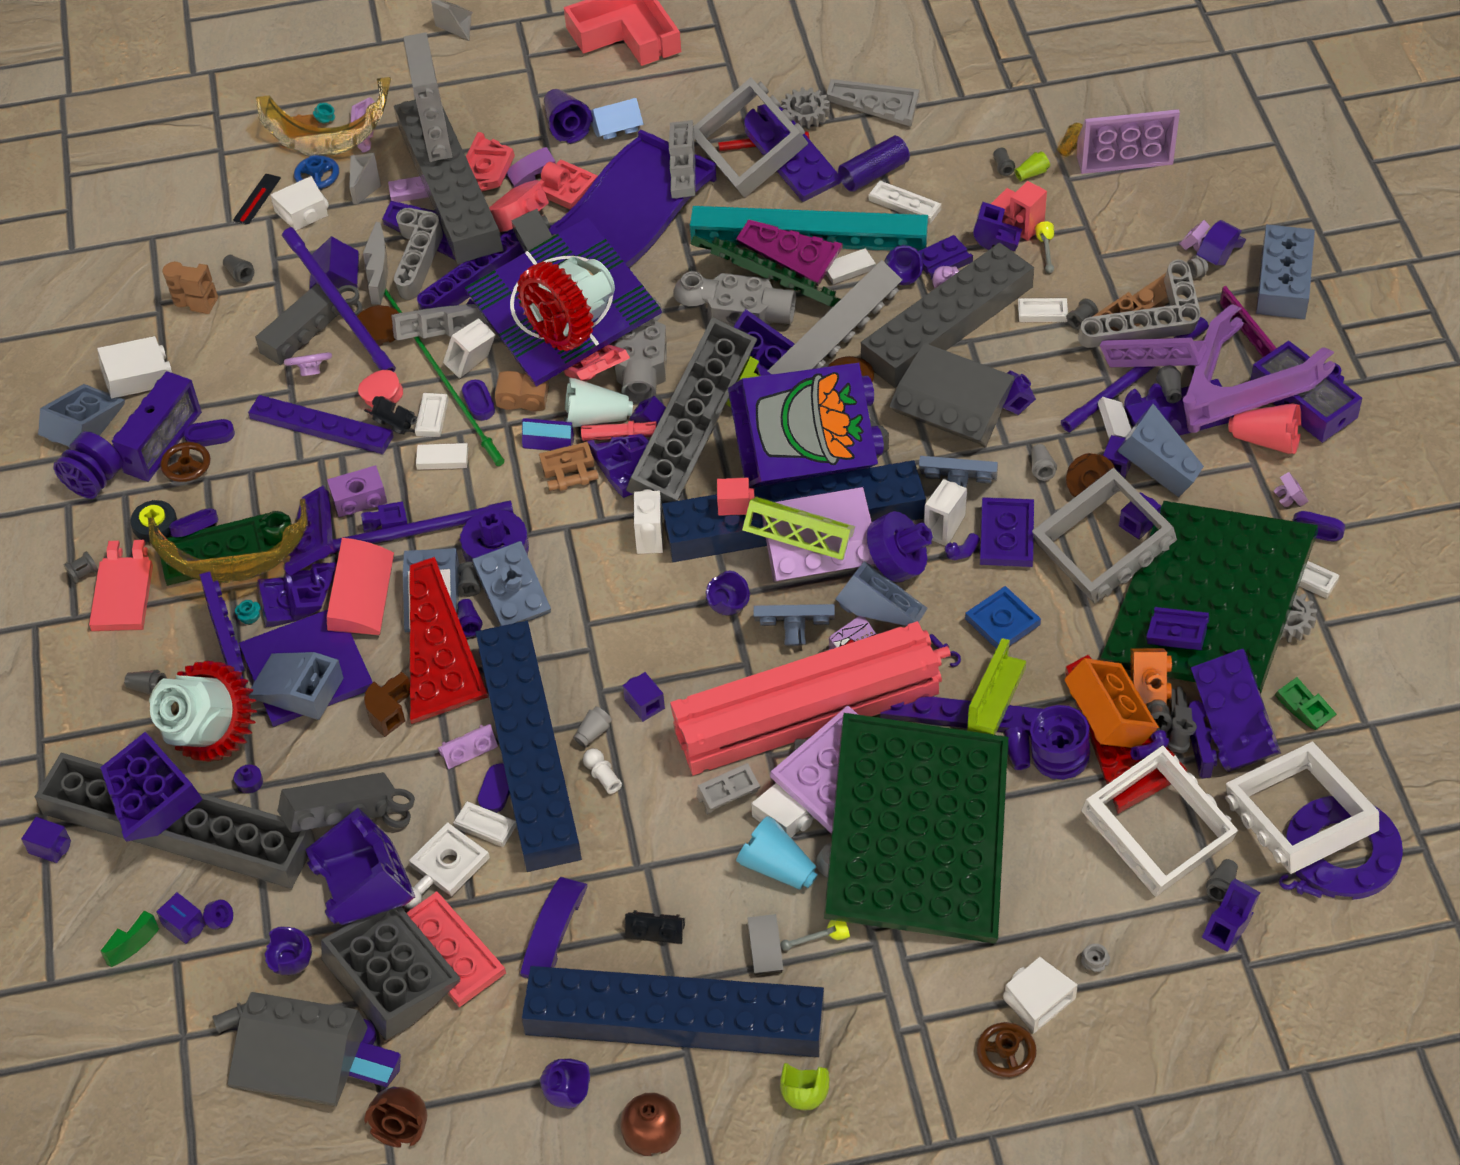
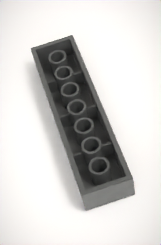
[861,242,1034,388]
[626,317,757,504]

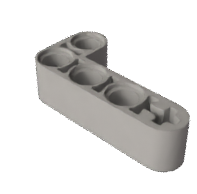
[394,208,443,300]

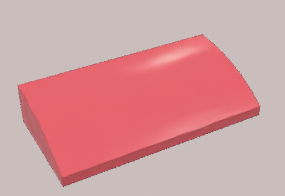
[327,538,394,635]

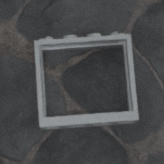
[404,32,452,162]
[693,77,808,198]
[1032,468,1177,604]

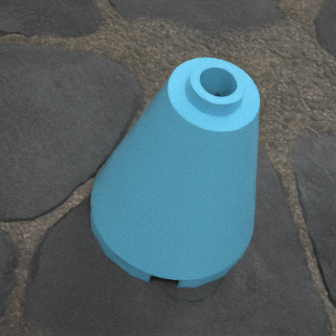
[736,816,818,890]

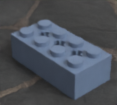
[1256,224,1315,319]

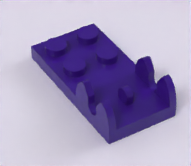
[1124,379,1234,436]
[1191,649,1281,772]

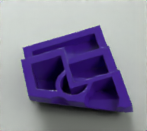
[587,434,649,498]
[256,562,337,628]

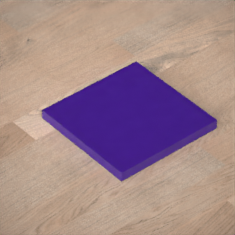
[239,610,373,727]

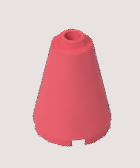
[1228,403,1302,454]

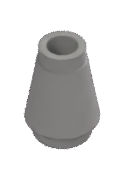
[1031,444,1057,481]
[573,706,612,748]

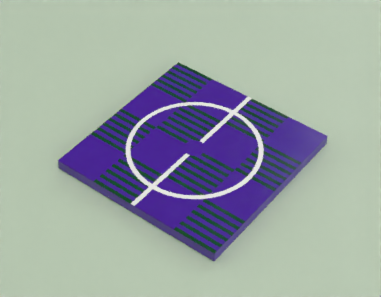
[465,217,662,387]

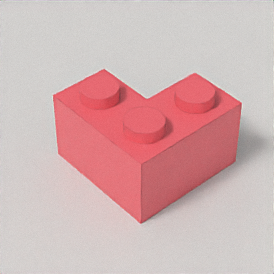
[991,181,1047,241]

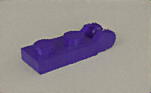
[1188,700,1217,779]

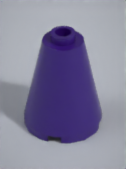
[544,89,593,143]

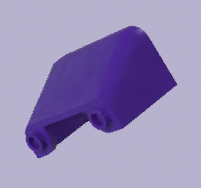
[306,808,415,925]

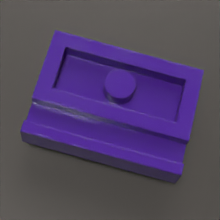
[918,235,973,279]
[1146,607,1209,650]

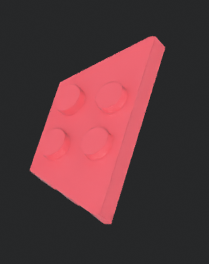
[466,132,515,191]
[563,344,630,381]

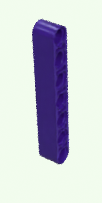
[417,229,525,310]

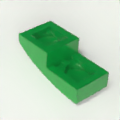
[1274,677,1337,731]
[101,911,159,967]

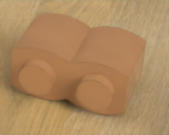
[495,371,549,411]

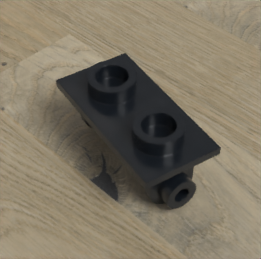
[364,396,417,435]
[625,910,685,944]

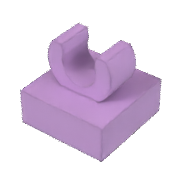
[1179,220,1210,252]
[1274,472,1309,507]

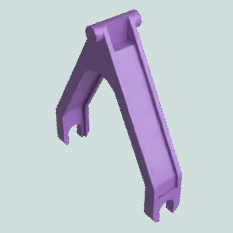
[1183,304,1335,433]

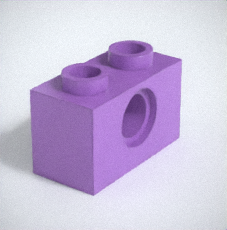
[327,465,387,518]

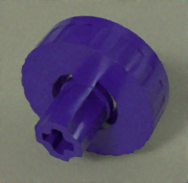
[460,509,529,562]
[867,511,933,583]

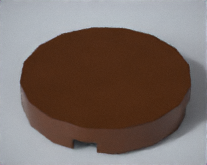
[357,305,399,346]
[1066,453,1116,498]

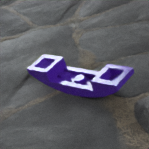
[520,877,588,978]

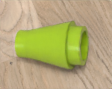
[1014,151,1050,181]

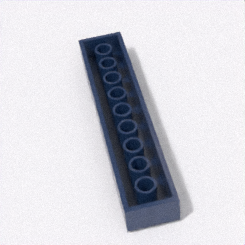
[662,460,926,563]
[475,620,582,872]
[522,966,824,1057]

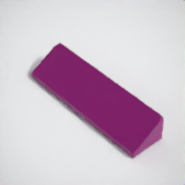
[1220,286,1277,357]

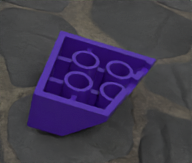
[100,732,203,842]

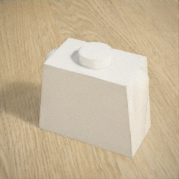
[270,176,329,231]
[443,318,495,379]
[924,479,967,546]
[634,489,663,554]
[751,783,814,837]
[1003,957,1078,1034]

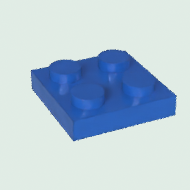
[965,586,1041,649]

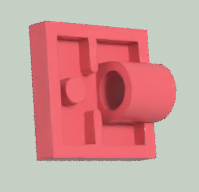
[539,159,598,210]

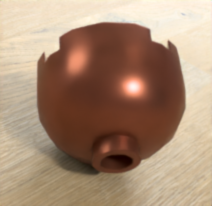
[364,1086,428,1147]
[621,1093,681,1156]

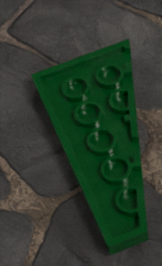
[690,235,841,307]

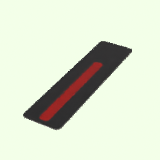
[233,174,281,225]

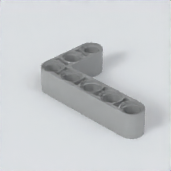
[1078,260,1200,348]

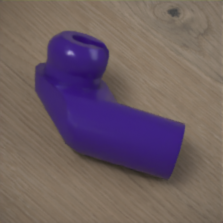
[944,533,980,561]
[1131,730,1169,760]

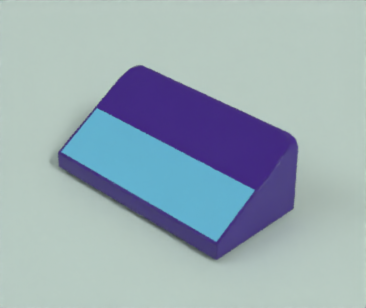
[522,418,574,451]
[349,1041,401,1087]

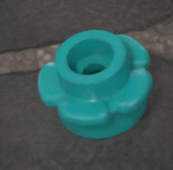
[313,103,335,124]
[235,600,261,624]

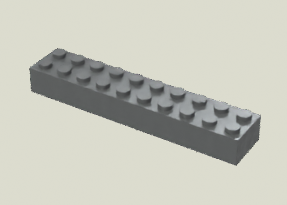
[394,99,503,264]
[34,752,315,889]

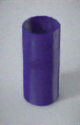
[838,135,910,192]

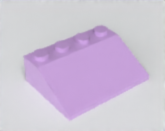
[1076,109,1180,174]
[762,487,875,582]

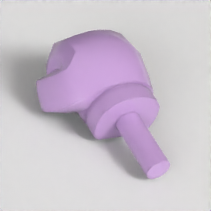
[932,266,960,288]

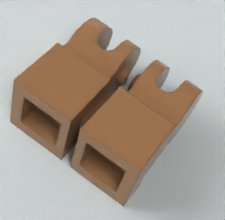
[162,261,218,314]

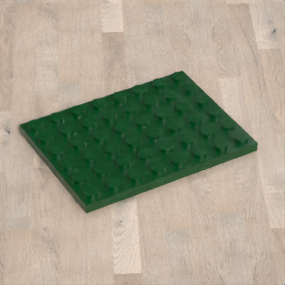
[1101,501,1318,694]
[824,713,1008,944]

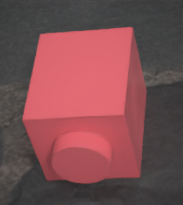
[717,478,755,515]

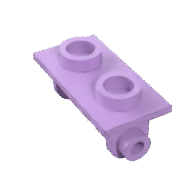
[438,724,498,770]

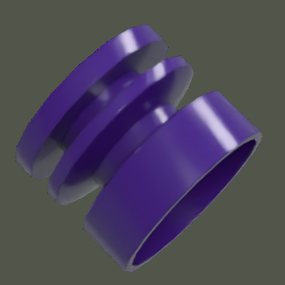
[53,431,123,499]
[1030,705,1090,780]

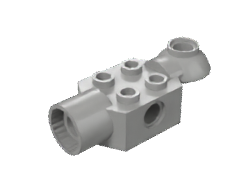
[673,271,796,326]
[615,297,667,404]

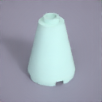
[564,378,633,427]

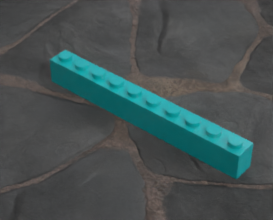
[690,206,928,251]

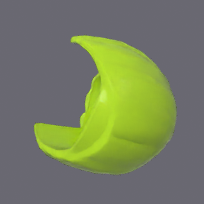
[780,1063,829,1110]

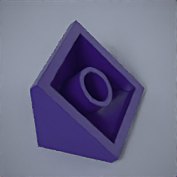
[310,236,359,289]

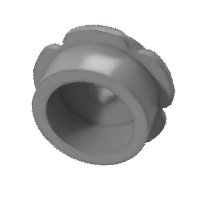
[1187,255,1208,278]
[1081,944,1110,972]

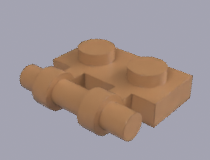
[539,442,599,491]

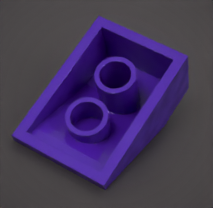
[732,309,795,375]

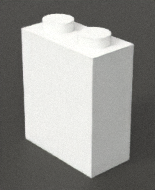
[97,336,172,399]

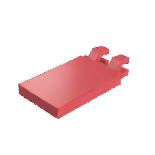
[89,540,153,631]

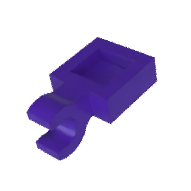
[361,501,407,532]

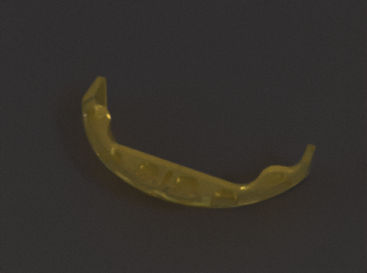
[256,77,391,156]
[148,499,308,583]

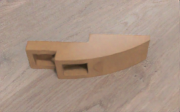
[1092,273,1169,331]

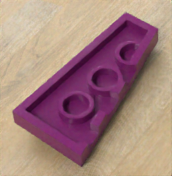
[736,220,843,286]

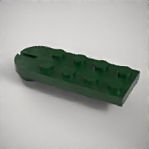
[157,511,295,586]

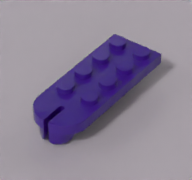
[744,104,842,202]
[199,571,246,688]

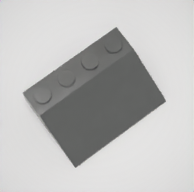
[889,343,1015,447]
[321,907,461,1040]
[227,992,368,1106]

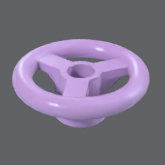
[284,352,332,376]

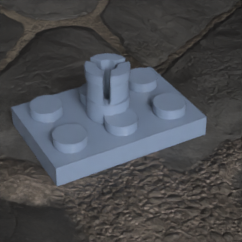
[919,456,998,499]
[472,541,551,626]
[754,604,835,646]

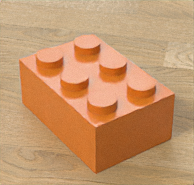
[1064,658,1159,748]

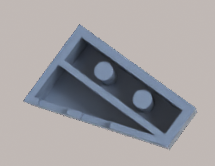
[1117,404,1204,497]

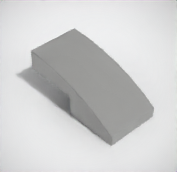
[747,914,783,975]

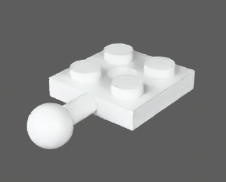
[402,822,490,910]

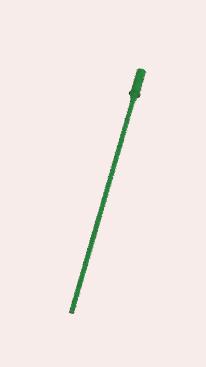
[384,289,505,466]

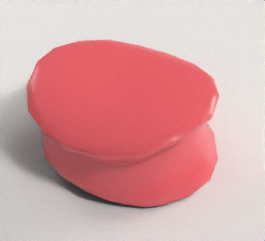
[358,370,403,408]

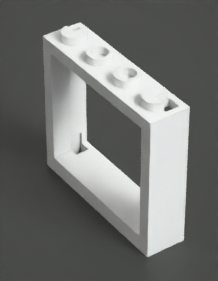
[1225,741,1379,874]
[1081,746,1238,897]

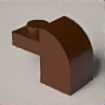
[364,672,410,737]

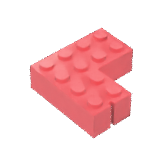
[564,0,681,66]

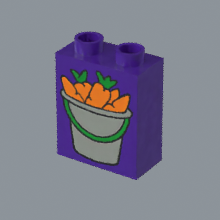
[728,363,884,488]

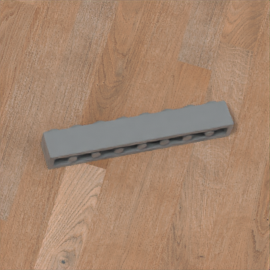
[768,260,902,374]

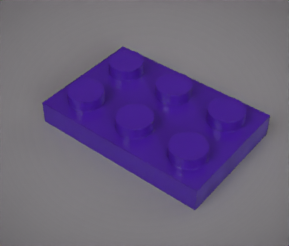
[980,497,1034,567]

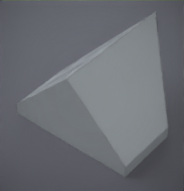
[431,0,473,41]
[349,153,381,204]

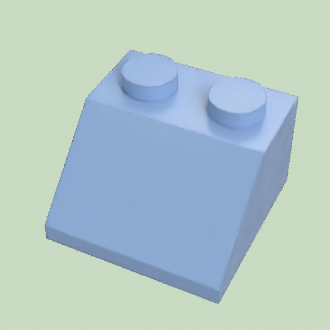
[591,98,644,140]

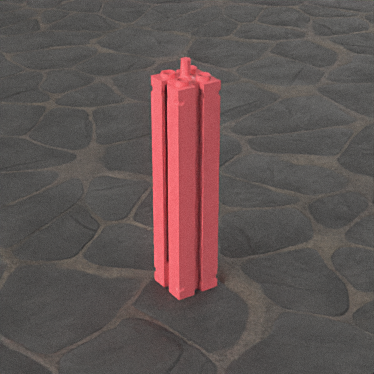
[670,621,951,776]

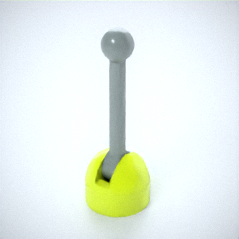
[1035,221,1055,273]
[780,920,850,951]

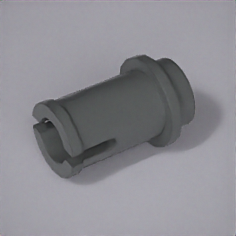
[993,147,1015,176]
[212,1002,246,1033]

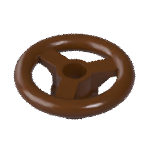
[160,442,211,482]
[977,1022,1037,1077]

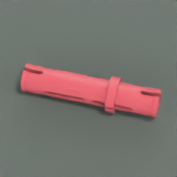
[581,421,657,442]

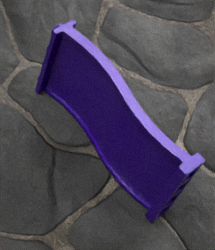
[549,129,717,267]

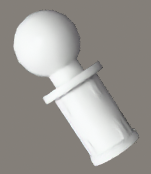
[583,748,622,794]

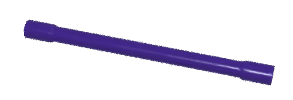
[282,227,396,372]
[1061,317,1209,432]
[329,500,514,555]

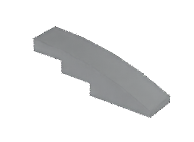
[669,120,695,198]
[363,222,388,305]
[392,304,492,341]

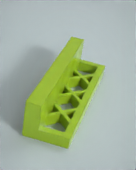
[742,497,856,560]
[967,638,1026,735]

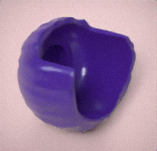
[884,245,923,285]
[705,570,750,616]
[265,927,312,976]
[540,1058,590,1109]

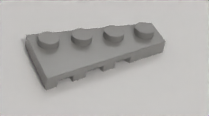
[826,79,919,127]

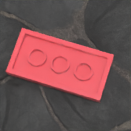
[407,891,506,1007]

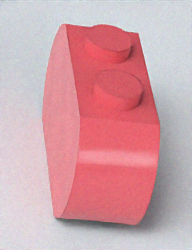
[489,180,549,232]

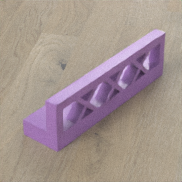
[1100,338,1207,367]

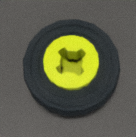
[130,500,177,542]

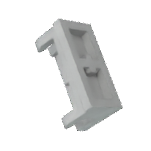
[696,763,760,815]

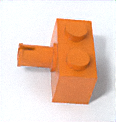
[1131,648,1172,705]

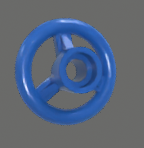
[294,155,339,189]

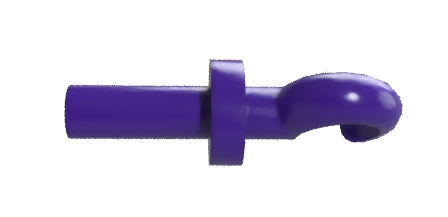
[929,634,961,667]
[1279,874,1323,898]

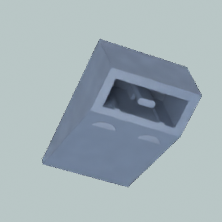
[249,652,344,720]

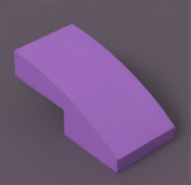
[506,147,556,188]

